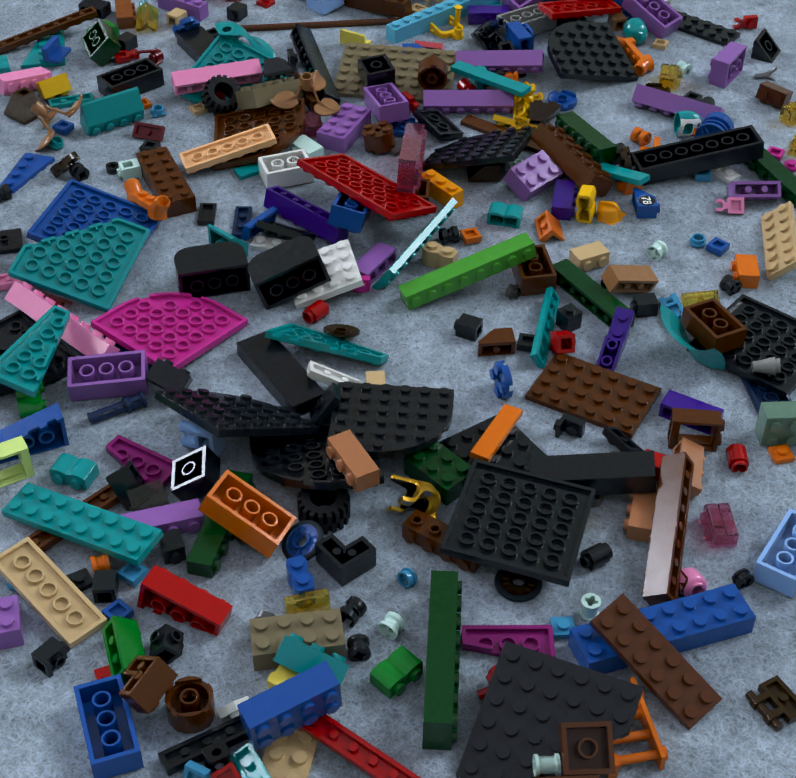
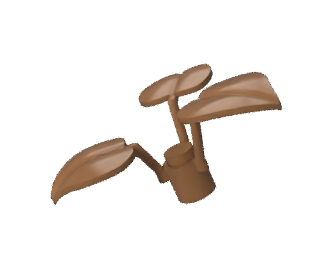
[270,70,340,116]
[30,93,84,152]

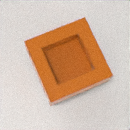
[460,227,482,245]
[767,444,795,465]

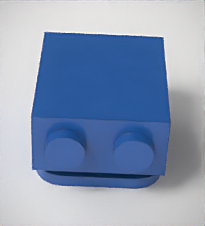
[505,21,534,50]

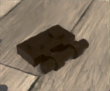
[745,675,796,732]

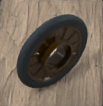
[494,569,543,602]

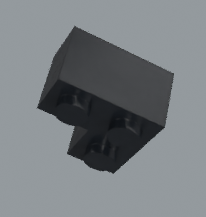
[315,533,376,586]

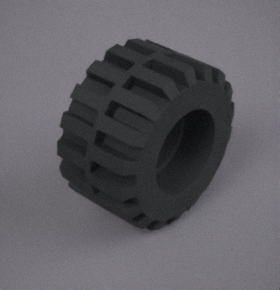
[201,75,241,116]
[297,488,350,535]

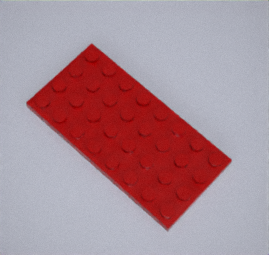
[297,153,437,221]

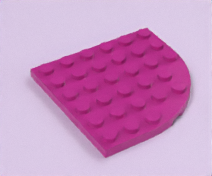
[91,292,248,369]

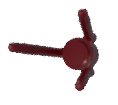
[134,48,164,65]

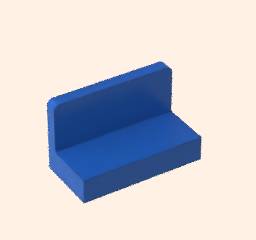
[41,35,71,64]

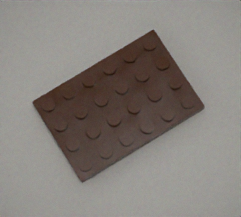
[525,353,662,439]

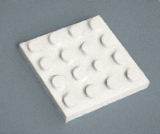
[293,239,364,309]

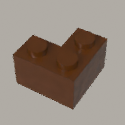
[119,655,178,714]

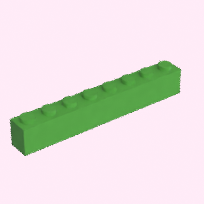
[398,232,537,310]

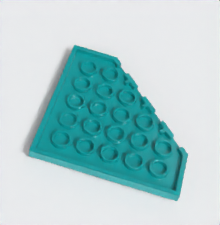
[179,34,294,105]
[8,217,150,312]

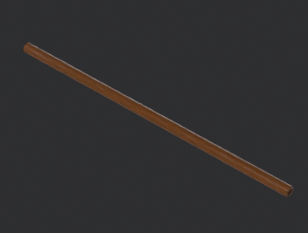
[240,18,401,32]

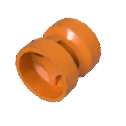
[630,127,652,146]

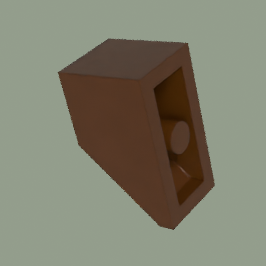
[478,328,516,357]

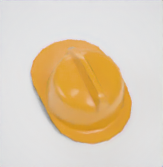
[596,201,626,225]

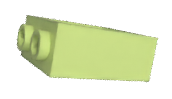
[0,435,35,488]

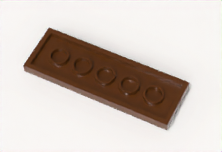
[589,593,722,730]

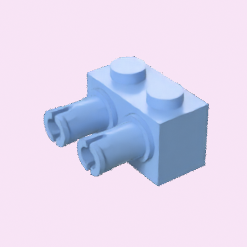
[179,419,225,457]

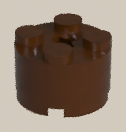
[418,55,448,90]
[362,120,396,154]
[165,676,216,733]

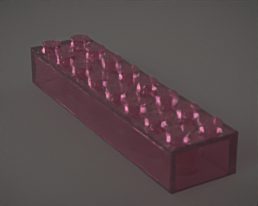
[396,122,427,193]

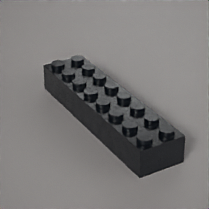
[630,125,764,185]

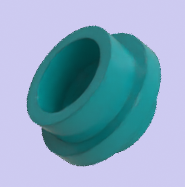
[48,136,64,150]

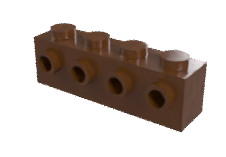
[402,509,482,573]

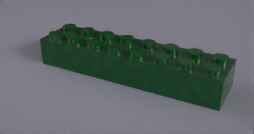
[422,570,462,751]

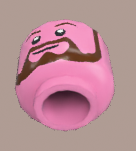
[679,567,707,597]

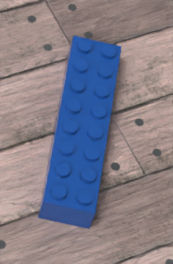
[568,583,756,674]

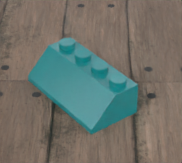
[80,87,144,136]

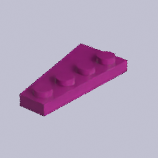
[105,435,173,495]
[461,625,556,657]

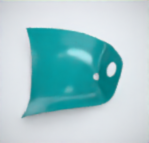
[215,21,276,58]
[660,305,726,370]

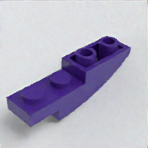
[596,307,635,371]

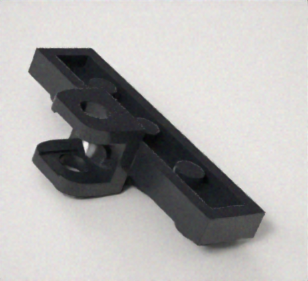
[158,715,249,776]

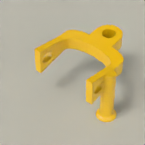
[429,5,464,40]

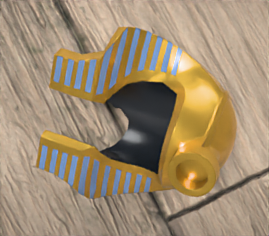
[386,474,441,519]

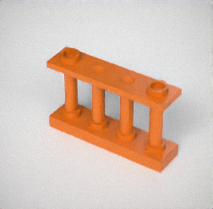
[606,677,668,778]

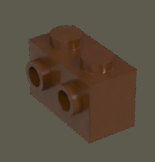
[755,81,793,109]

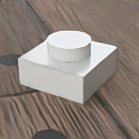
[217,696,249,719]

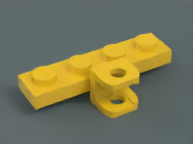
[513,81,543,119]
[492,114,538,129]

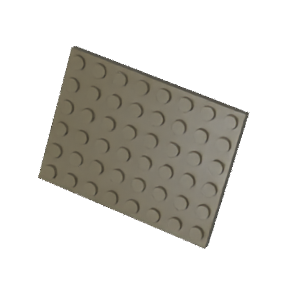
[334,42,456,103]

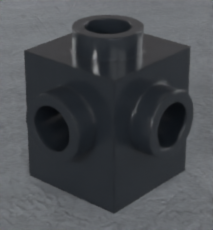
[149,624,184,664]

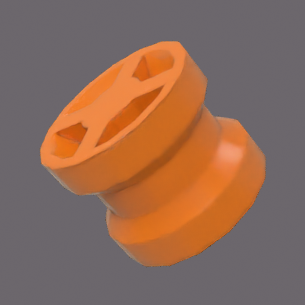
[90,553,111,574]

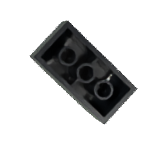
[247,236,331,310]
[174,241,251,298]

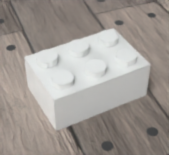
[258,149,314,188]

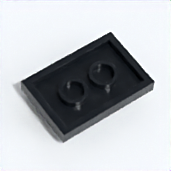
[413,109,464,140]
[256,220,316,241]

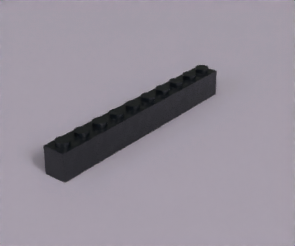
[290,23,341,105]

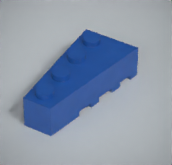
[0,402,69,464]

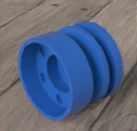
[695,112,734,138]

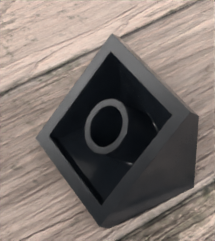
[751,28,781,63]

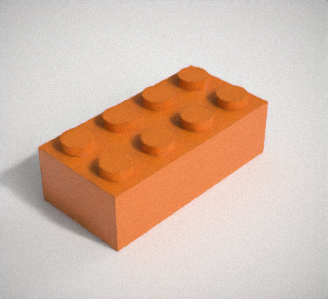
[198,469,297,558]

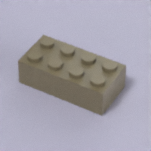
[235,76,303,110]
[249,608,346,671]

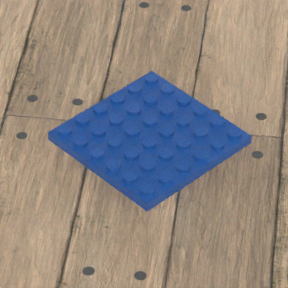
[26,179,162,247]

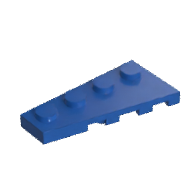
[0,153,55,193]

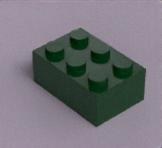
[81,18,121,67]
[404,441,471,506]

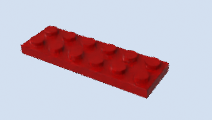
[537,0,622,20]

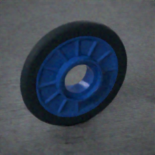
[282,520,324,561]

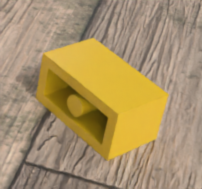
[35,72,72,101]

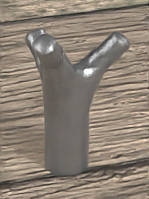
[755,67,778,81]

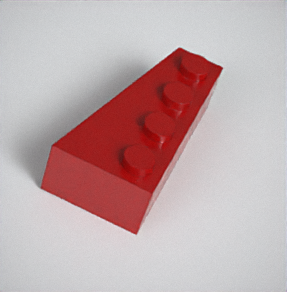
[137,565,233,636]

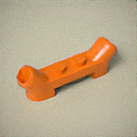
[616,36,654,76]
[123,178,171,221]

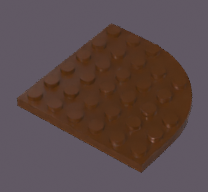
[213,98,306,171]

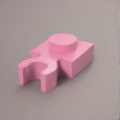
[715,197,744,214]

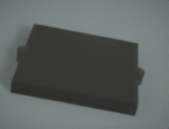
[126,478,170,512]

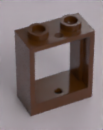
[667,408,725,452]

